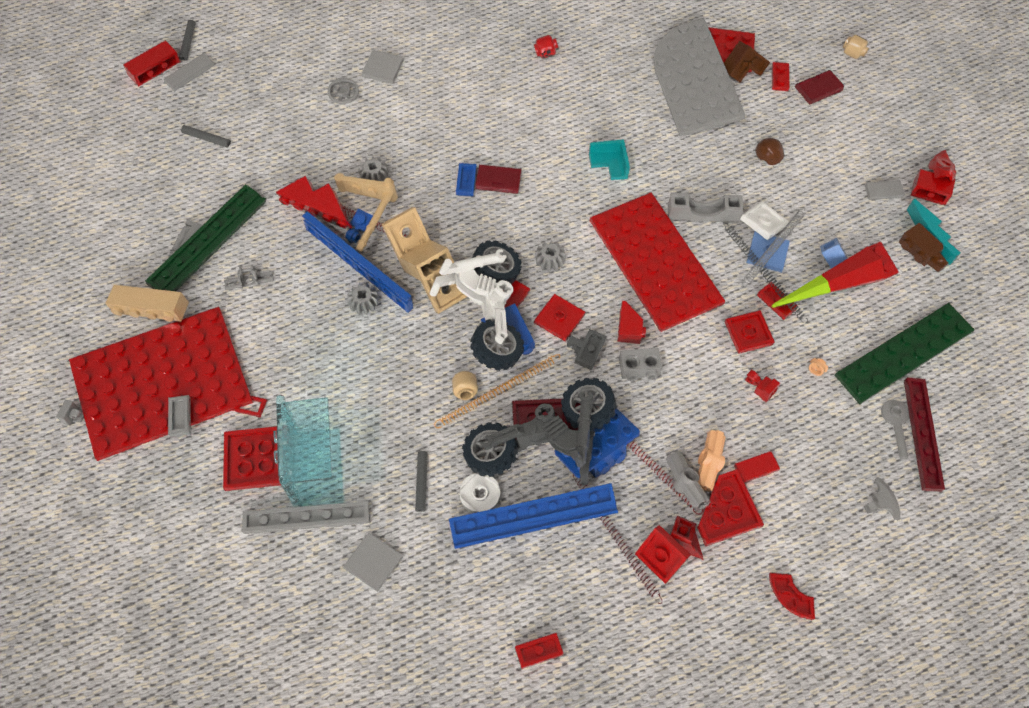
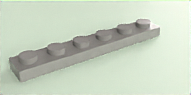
[242,501,370,534]

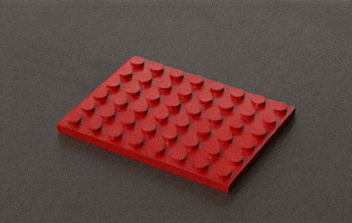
[69,306,253,461]

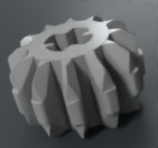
[358,157,389,181]
[535,241,566,272]
[347,283,379,315]

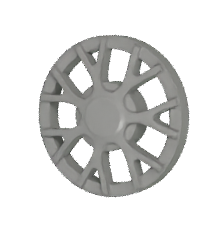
[328,78,359,104]

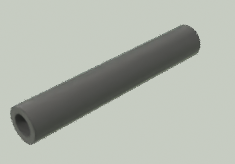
[179,20,196,60]
[181,125,231,148]
[415,451,428,512]

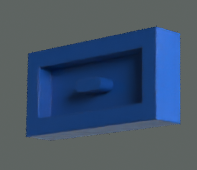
[456,163,477,196]

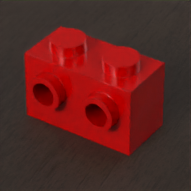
[910,169,956,206]

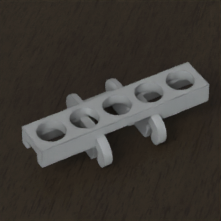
[224,265,274,290]

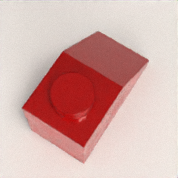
[617,301,646,344]

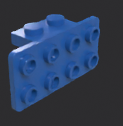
[555,408,640,478]

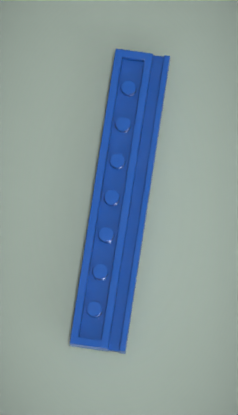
[302,211,413,313]
[449,483,618,549]

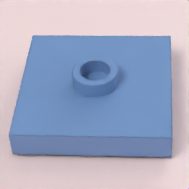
[746,231,790,273]

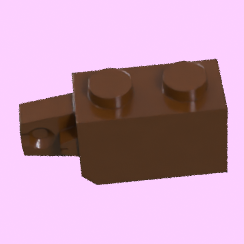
[899,223,948,272]

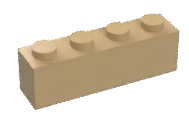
[105,285,189,322]

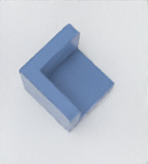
[820,238,848,268]

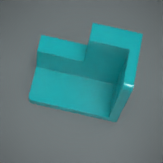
[588,139,630,180]

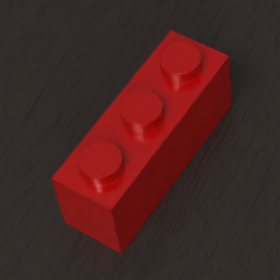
[123,40,180,87]

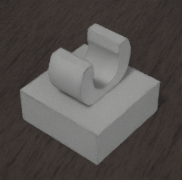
[56,399,84,426]

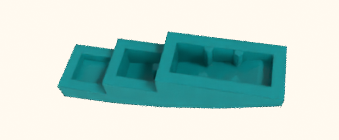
[907,199,961,265]

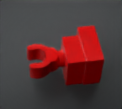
[745,370,780,402]

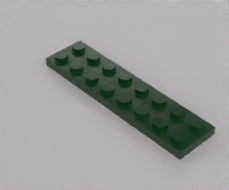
[834,303,975,405]

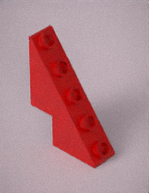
[276,176,352,229]

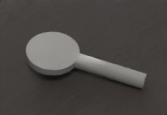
[881,400,909,459]

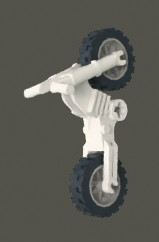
[430,240,524,371]

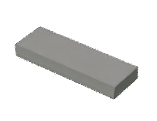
[164,53,215,92]

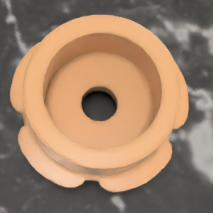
[809,358,828,376]

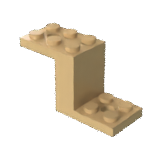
[381,207,467,314]

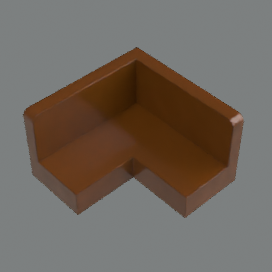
[724,41,770,83]

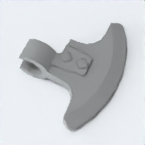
[864,477,900,521]

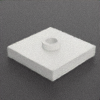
[740,201,789,240]

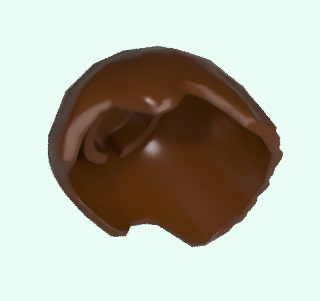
[755,138,785,165]

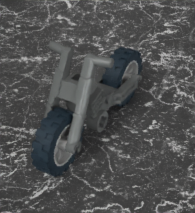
[462,378,617,485]

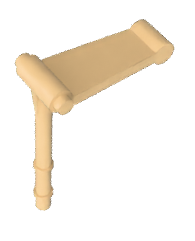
[334,173,398,254]

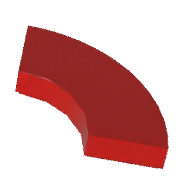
[769,573,815,620]

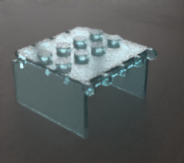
[274,395,344,507]

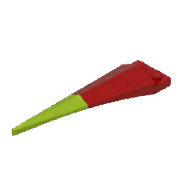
[771,241,899,308]

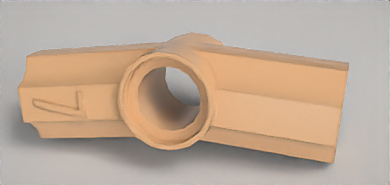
[698,430,725,492]

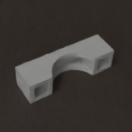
[668,193,743,222]

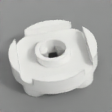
[459,474,500,513]

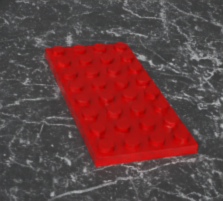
[590,192,725,332]

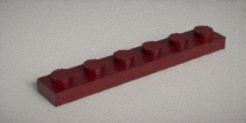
[904,377,945,492]

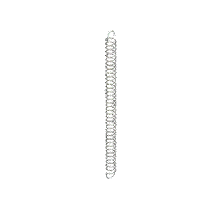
[742,207,805,287]

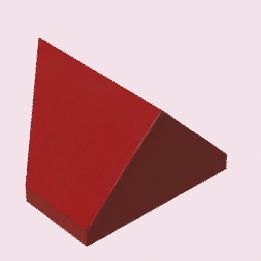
[670,516,704,560]

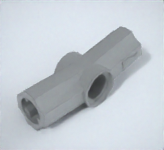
[666,451,710,511]

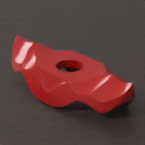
[928,150,956,181]

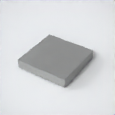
[362,50,404,84]
[343,533,403,592]

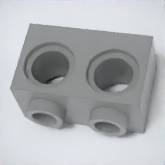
[619,348,662,381]

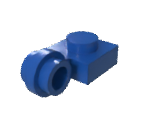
[345,209,373,243]

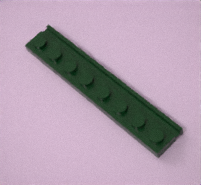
[145,184,266,291]

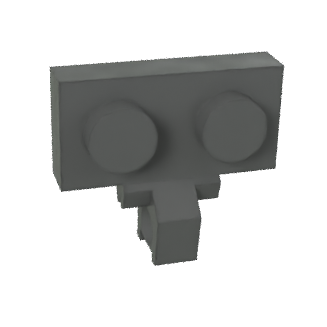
[566,329,607,370]

